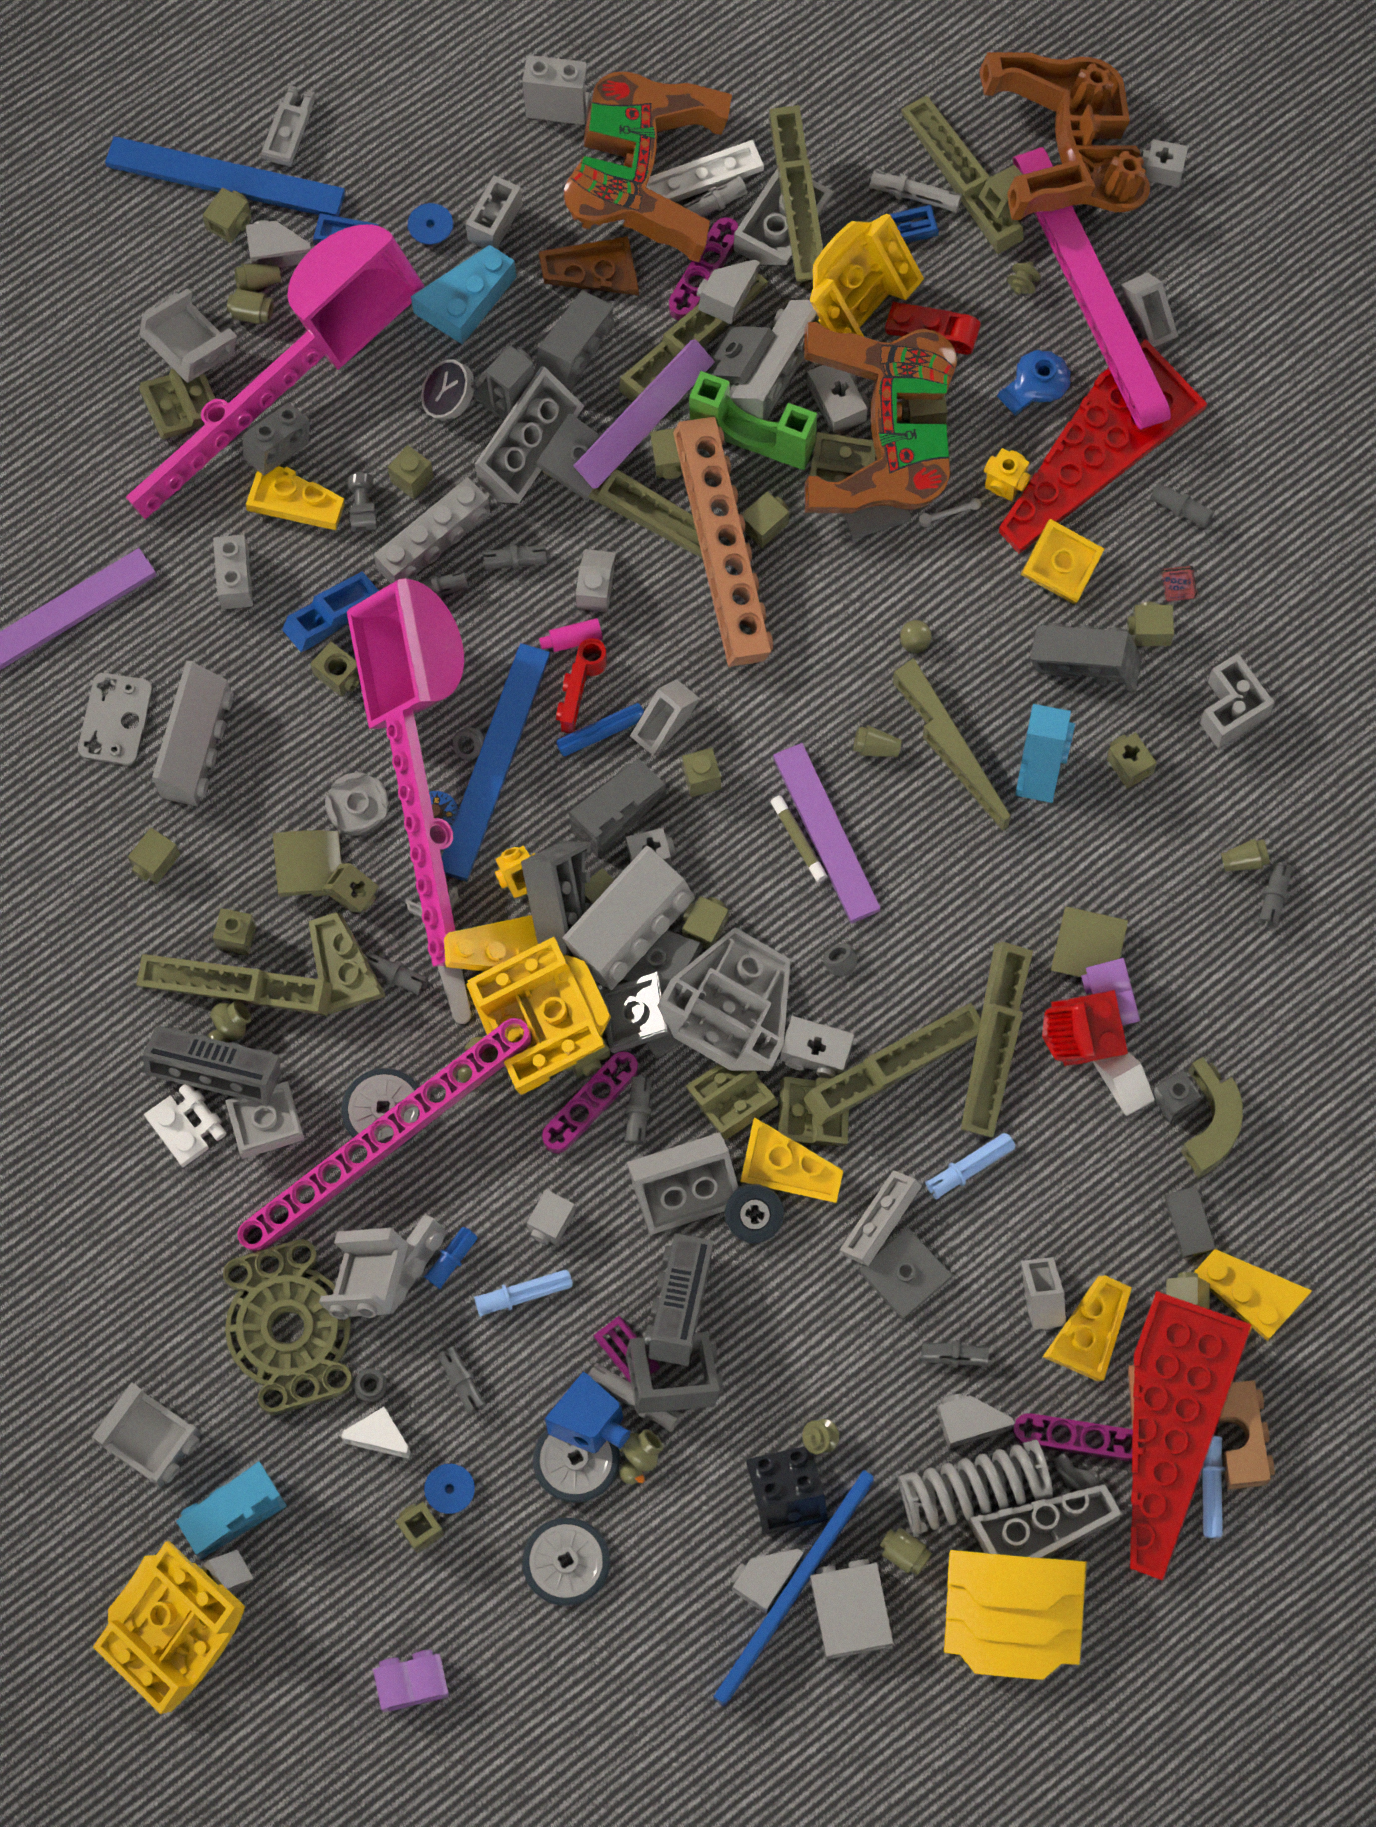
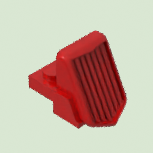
[1042,990,1128,1066]

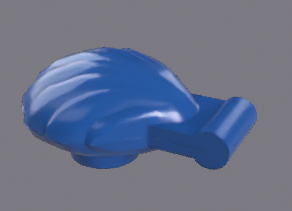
[997,350,1071,416]

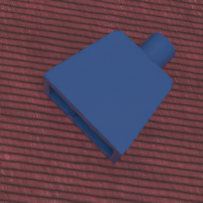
[545,1372,630,1453]

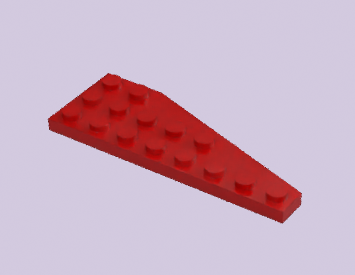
[999,339,1207,554]
[1130,1291,1253,1581]

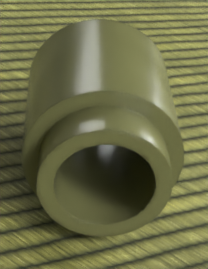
[227,289,274,324]
[880,1527,932,1575]

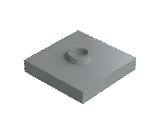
[225,1081,305,1159]

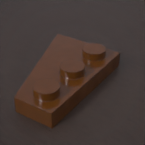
[538,236,639,296]

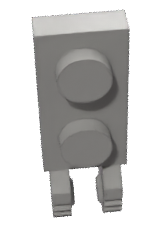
[261,86,315,167]

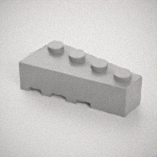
[968,1484,1122,1559]

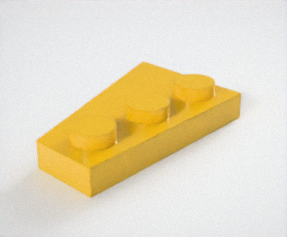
[246,465,345,530]
[444,915,538,971]
[740,1117,844,1203]
[1193,1249,1312,1341]
[1043,1275,1132,1381]

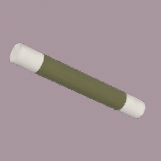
[771,795,828,882]

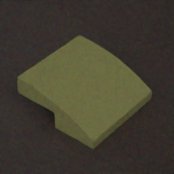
[139,368,216,440]
[810,432,876,482]
[273,830,342,897]
[1051,906,1128,977]
[685,1064,778,1140]
[778,1077,849,1146]

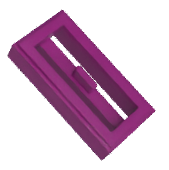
[593,1315,660,1383]

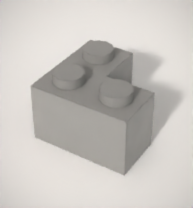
[1200,653,1275,748]

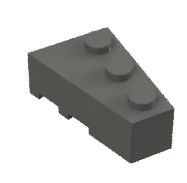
[534,290,615,392]
[472,345,535,421]
[1030,623,1142,692]
[569,759,666,858]
[521,841,591,954]

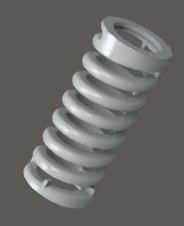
[898,1439,1053,1535]

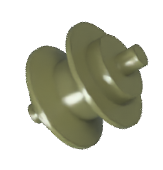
[1007,262,1041,295]
[802,1419,839,1454]

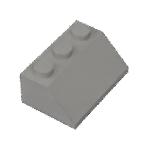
[734,169,833,265]
[627,1132,739,1235]

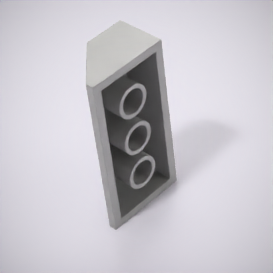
[730,300,820,421]
[475,366,584,503]
[152,660,234,807]
[562,845,695,990]

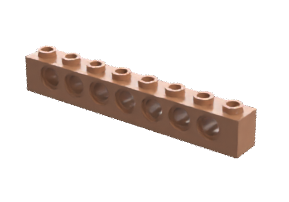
[673,417,773,667]

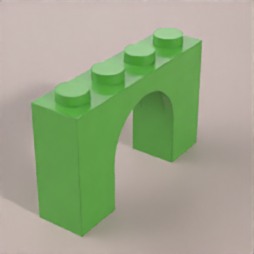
[689,371,817,471]

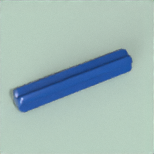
[557,703,644,756]

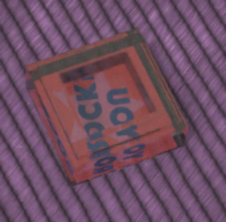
[1161,566,1197,602]

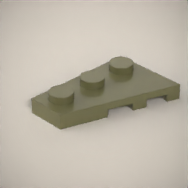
[308,912,386,1014]

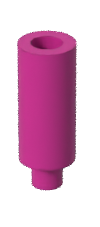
[539,618,603,652]

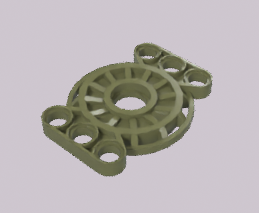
[223,1239,353,1415]

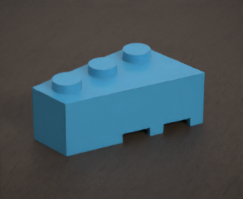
[411,245,516,345]
[1015,704,1075,803]
[176,1461,287,1560]

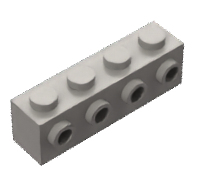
[374,477,490,584]

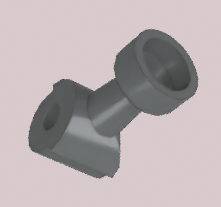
[348,473,377,532]

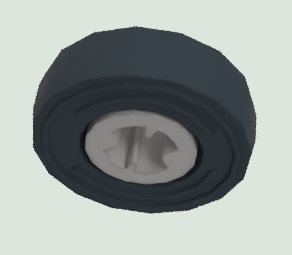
[725,1184,784,1244]

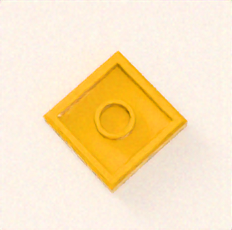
[1020,519,1104,604]

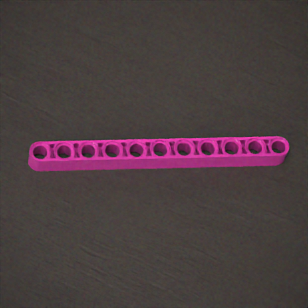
[1013,147,1171,430]
[237,1018,532,1252]

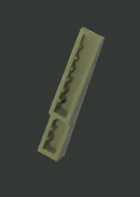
[901,96,1023,254]
[769,105,823,282]
[619,273,768,402]
[543,469,703,559]
[893,658,1011,831]
[961,942,1033,1138]
[136,954,333,1016]
[803,1003,981,1126]

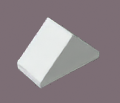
[1093,1052,1155,1116]
[341,1407,411,1459]

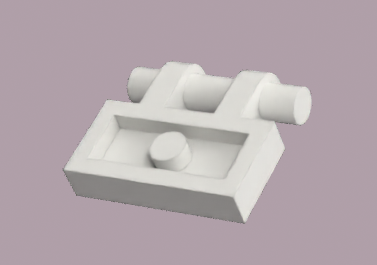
[144,1084,227,1168]

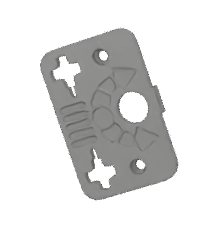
[78,673,152,765]

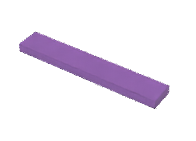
[573,339,715,489]
[0,548,157,670]
[773,743,880,924]

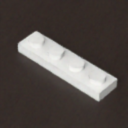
[646,140,764,202]

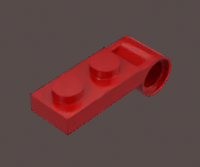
[884,302,981,355]
[556,638,607,734]

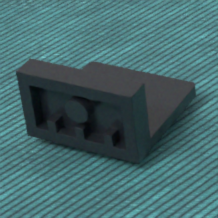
[746,1446,828,1535]

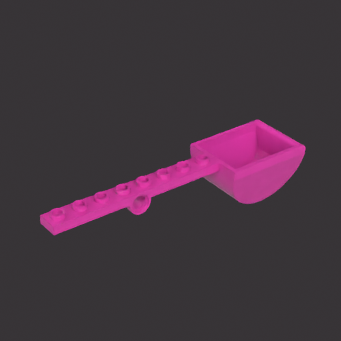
[126,224,425,519]
[347,578,464,967]

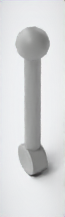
[919,498,981,527]

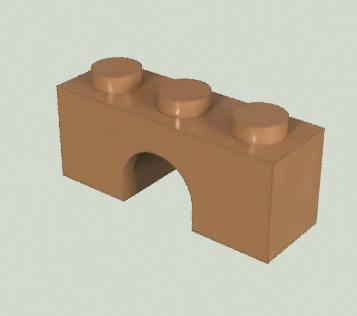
[1219,1380,1275,1490]

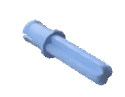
[925,1133,1016,1200]
[474,1270,572,1317]
[1202,1436,1225,1538]

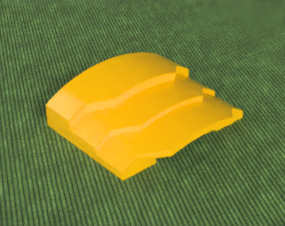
[810,214,924,337]
[468,937,611,1095]
[93,1541,245,1714]
[944,1550,1087,1680]

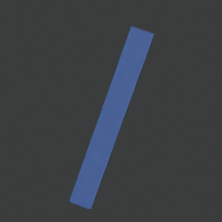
[105,136,345,217]
[442,643,550,882]
[713,1470,874,1707]

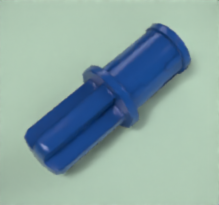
[424,1227,477,1290]

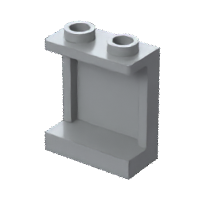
[522,55,590,125]
[139,289,237,383]
[319,1228,409,1319]
[92,1382,200,1487]
[810,1559,893,1660]

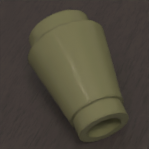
[234,264,281,292]
[853,725,901,757]
[1221,838,1270,872]

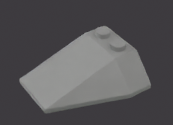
[657,927,790,1071]

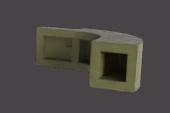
[1181,1057,1243,1179]

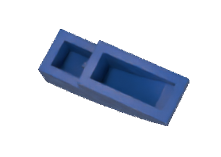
[282,571,379,653]

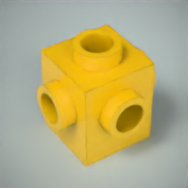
[984,448,1031,501]
[494,846,535,899]

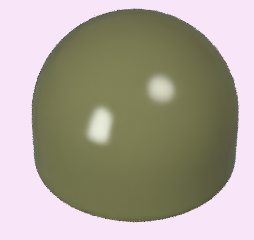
[900,620,931,653]

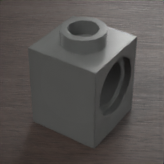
[1153,1070,1201,1123]

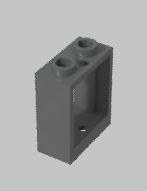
[626,1332,723,1414]

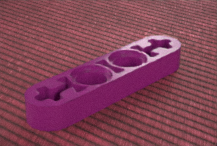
[669,217,739,321]
[542,1051,638,1153]
[1013,1413,1133,1461]

